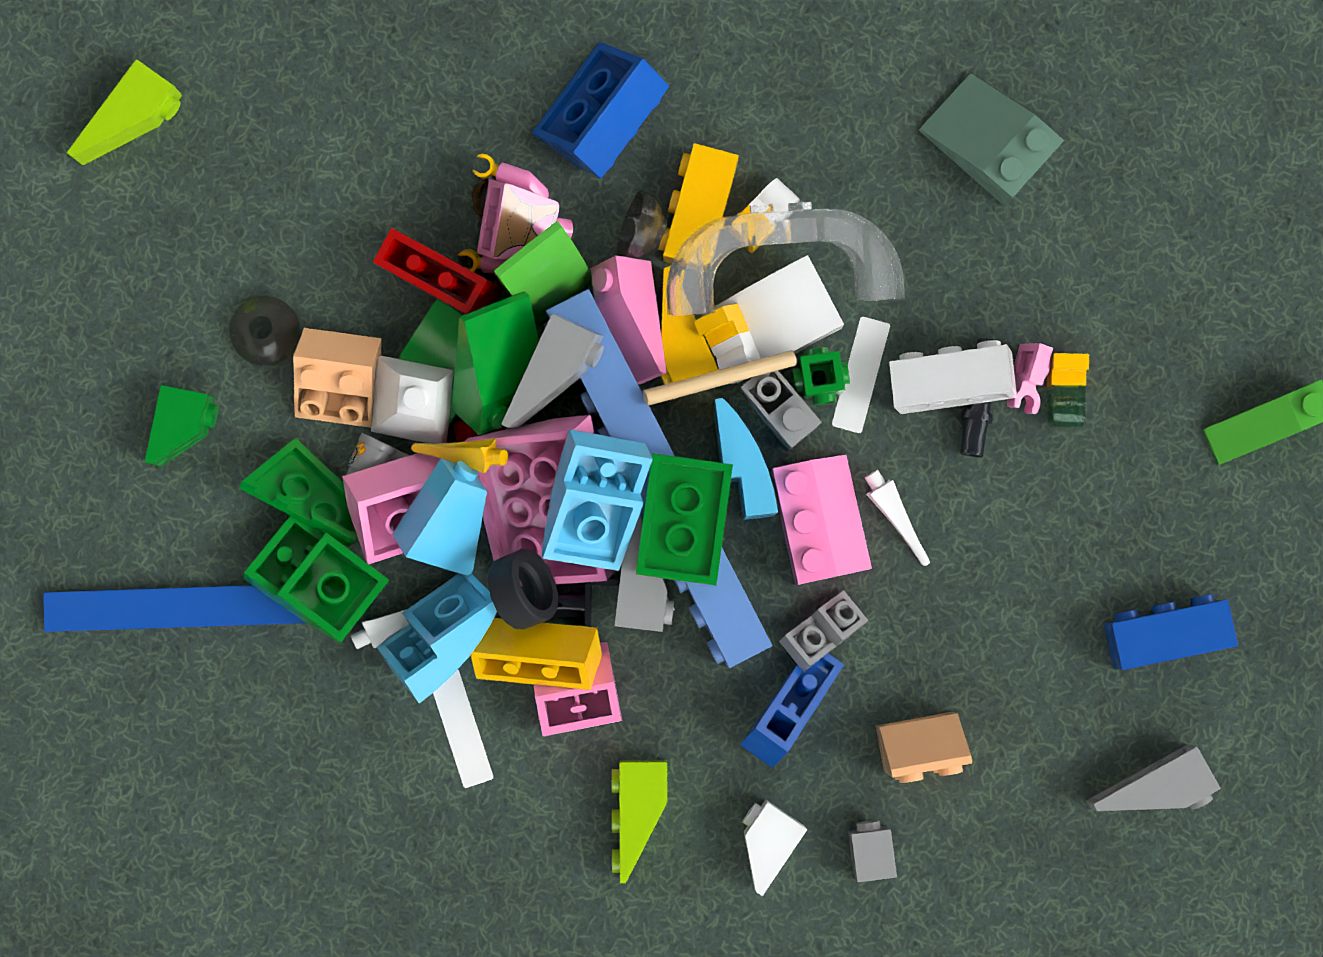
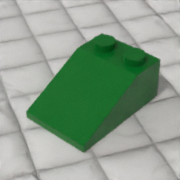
[451,291,543,436]

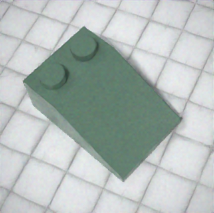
[919,73,1064,207]

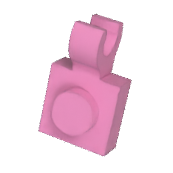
[1007,343,1053,414]

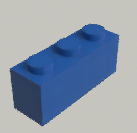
[1104,594,1238,670]

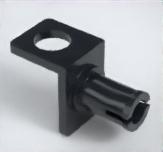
[553,579,620,627]

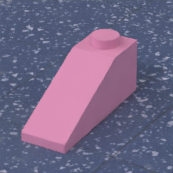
[590,255,667,384]

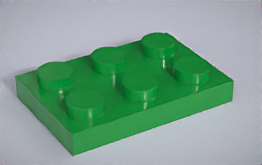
[636,453,733,586]

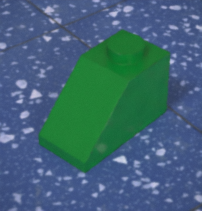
[145,385,218,466]

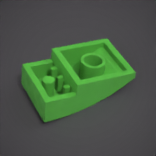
[494,220,592,326]

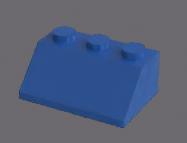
[532,42,670,179]

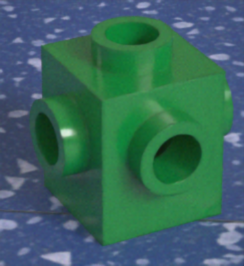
[792,347,850,405]

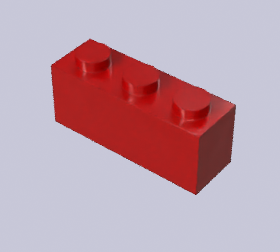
[373,228,503,314]

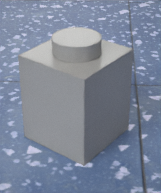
[848,820,897,882]

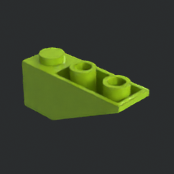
[612,760,667,883]

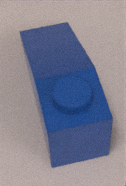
[740,653,844,768]

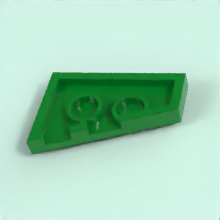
[239,438,359,547]

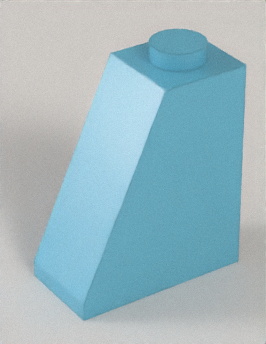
[392,458,487,576]

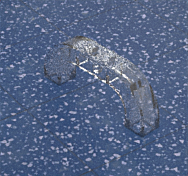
[666,202,905,316]

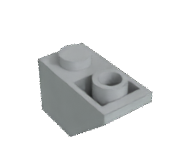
[741,370,822,451]

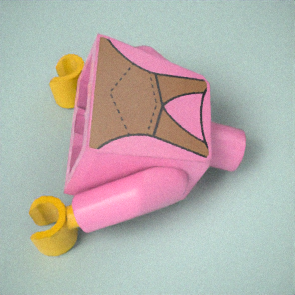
[458,154,573,274]

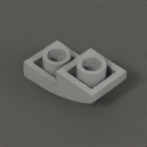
[779,590,869,672]

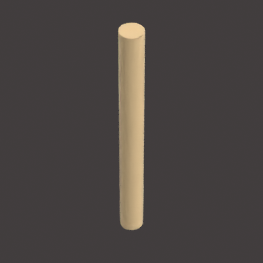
[643,350,797,406]

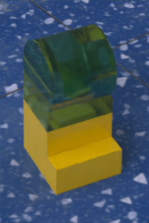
[1047,353,1089,428]

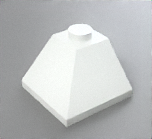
[371,356,454,444]

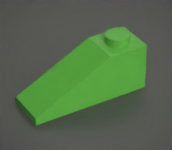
[1202,380,1323,465]

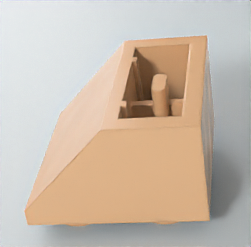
[293,328,381,428]
[875,712,972,783]

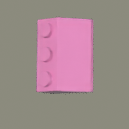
[342,442,455,564]
[770,455,872,585]

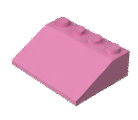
[464,415,622,586]

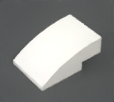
[702,255,844,383]

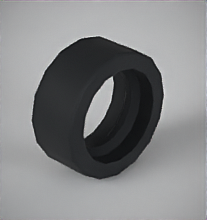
[488,549,558,630]

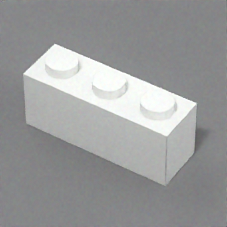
[889,340,1017,414]

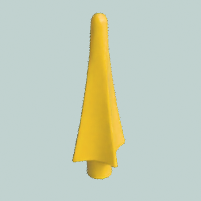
[411,438,508,474]

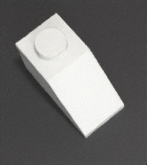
[742,799,807,896]

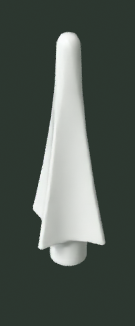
[865,470,930,566]
[351,609,409,649]

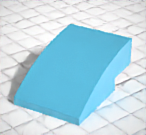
[713,398,778,520]
[542,429,653,571]
[377,573,497,703]

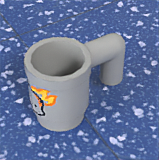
[346,433,410,475]

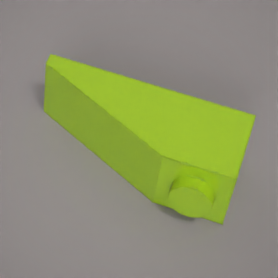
[67,59,182,165]

